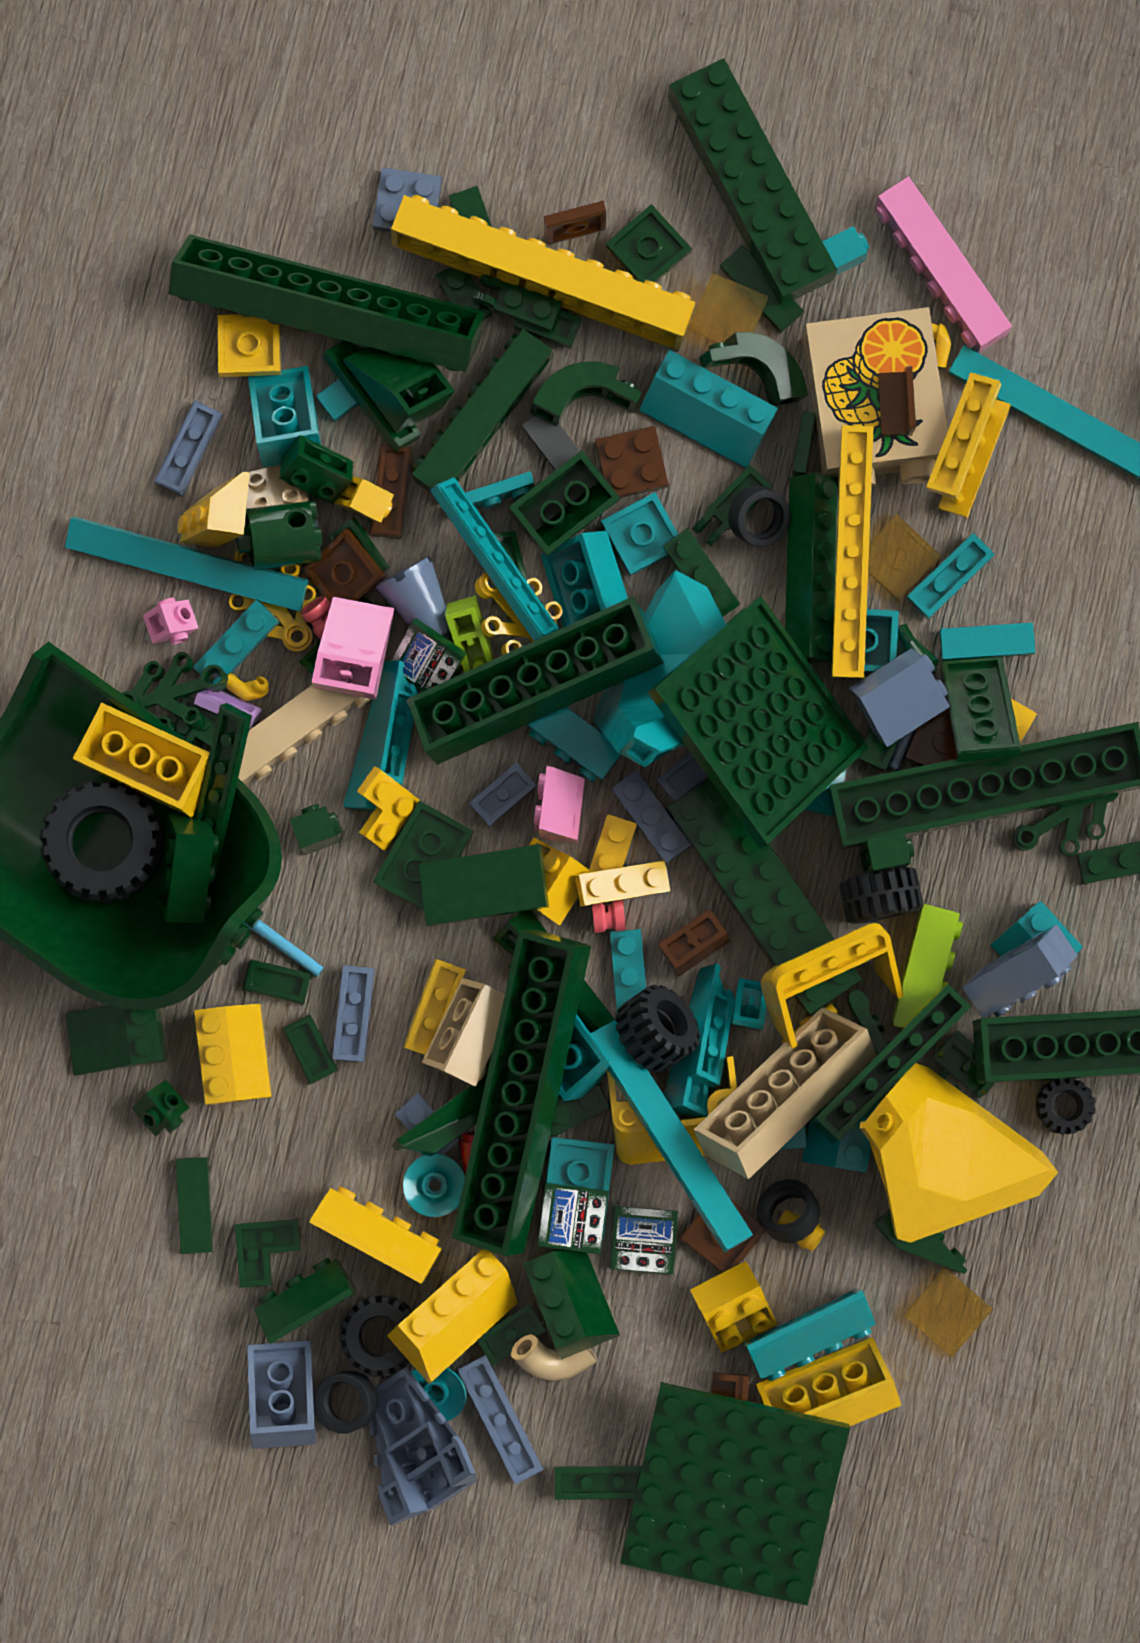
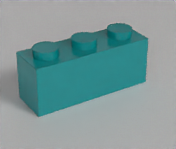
[527,707,622,783]

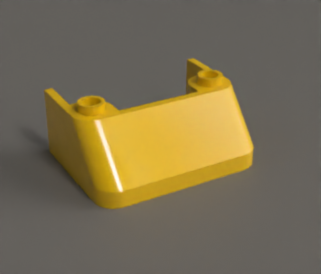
[761,923,903,1049]
[607,1056,737,1165]

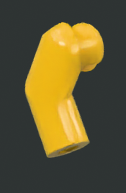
[932,323,951,367]
[226,673,269,701]

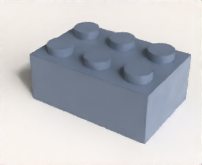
[962,924,1078,1018]

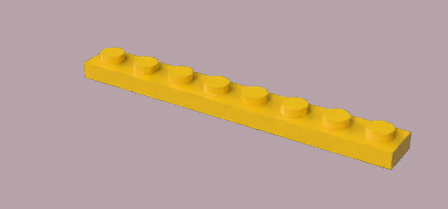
[831,425,874,678]

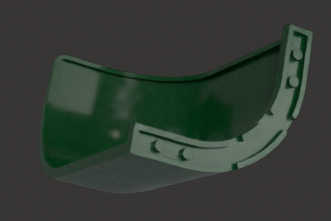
[0,641,282,1010]

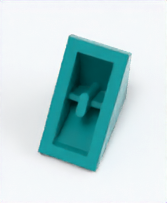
[730,978,766,1031]

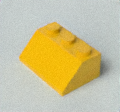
[178,472,249,548]
[194,1004,272,1105]

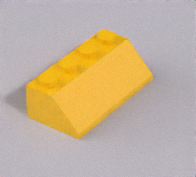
[73,702,210,818]
[309,1186,443,1284]
[387,1249,518,1384]
[756,1337,902,1426]

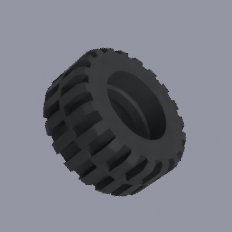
[39,780,163,903]

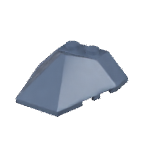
[369,1368,477,1526]

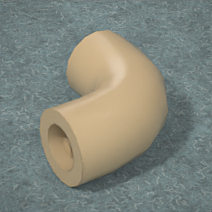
[511,1334,598,1381]

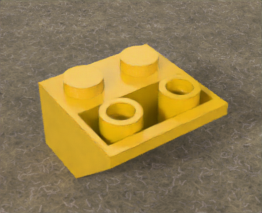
[528,837,591,926]
[690,1261,778,1353]

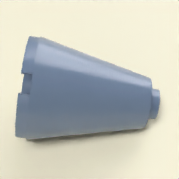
[376,556,450,639]

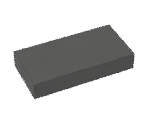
[522,416,580,471]

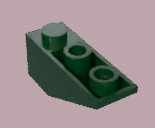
[873,1209,968,1274]

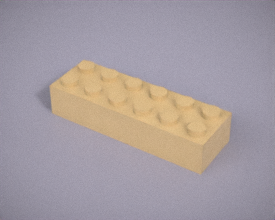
[694,1007,876,1179]

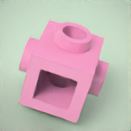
[142,598,198,645]

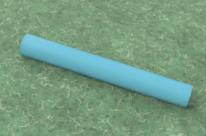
[251,920,324,977]

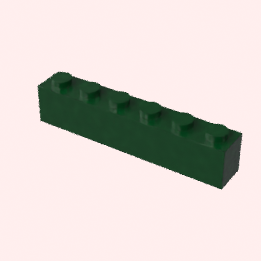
[412,329,553,495]
[785,473,838,664]
[811,984,971,1144]

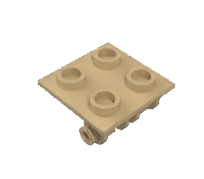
[246,465,309,508]

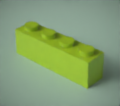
[890,904,963,1030]

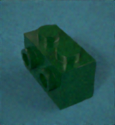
[279,435,353,505]
[290,804,343,855]

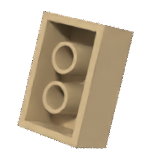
[421,978,505,1087]

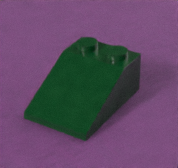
[65,1005,168,1076]

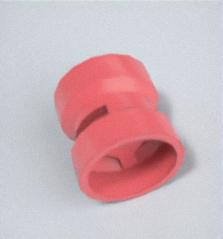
[300,595,331,639]
[592,900,626,934]

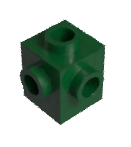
[132,1080,190,1137]

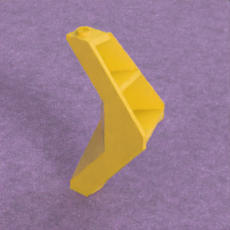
[860,1063,1058,1243]

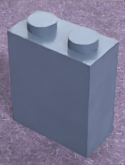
[849,648,950,747]

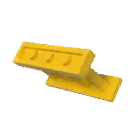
[926,372,1011,518]

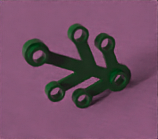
[122,652,228,730]
[1012,793,1119,857]

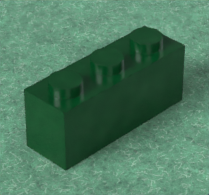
[859,832,914,874]

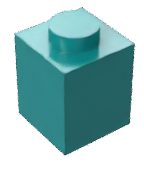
[822,226,869,276]

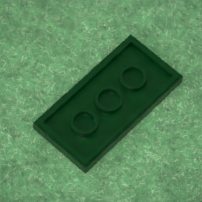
[940,656,1021,761]
[419,844,549,927]

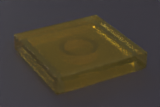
[688,272,769,343]
[868,514,941,602]
[903,1267,993,1357]

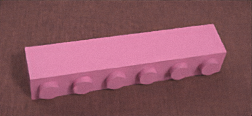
[875,176,1012,353]

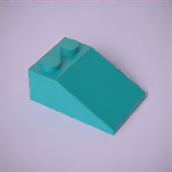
[248,366,322,468]

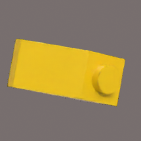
[334,476,394,523]

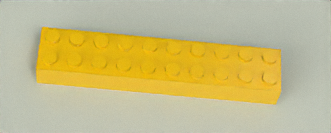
[391,195,696,351]

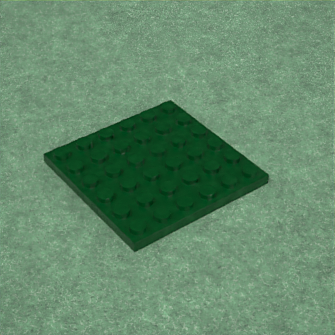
[647,596,869,848]
[620,1382,850,1606]

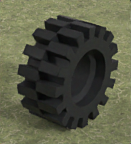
[1036,1078,1096,1134]

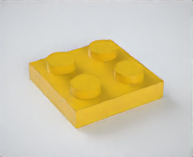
[218,314,281,377]

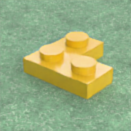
[357,766,421,851]

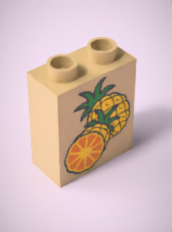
[802,307,948,489]

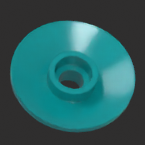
[403,1154,465,1217]
[411,1367,467,1421]

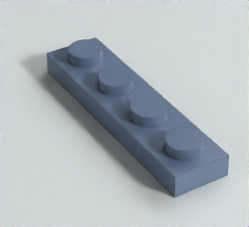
[457,1355,543,1484]

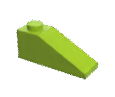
[445,595,495,673]

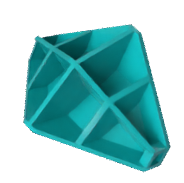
[593,570,726,767]

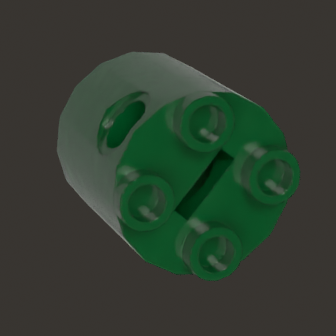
[236,501,322,570]

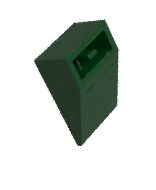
[343,347,455,433]

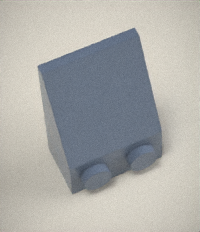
[247,1340,317,1449]

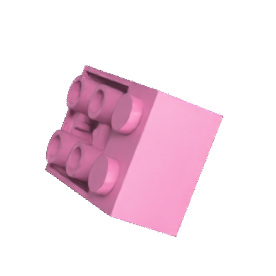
[312,597,394,700]
[534,766,585,843]

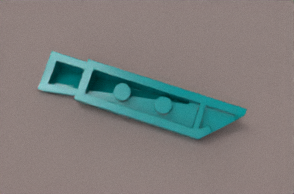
[343,660,418,812]
[664,963,735,1118]

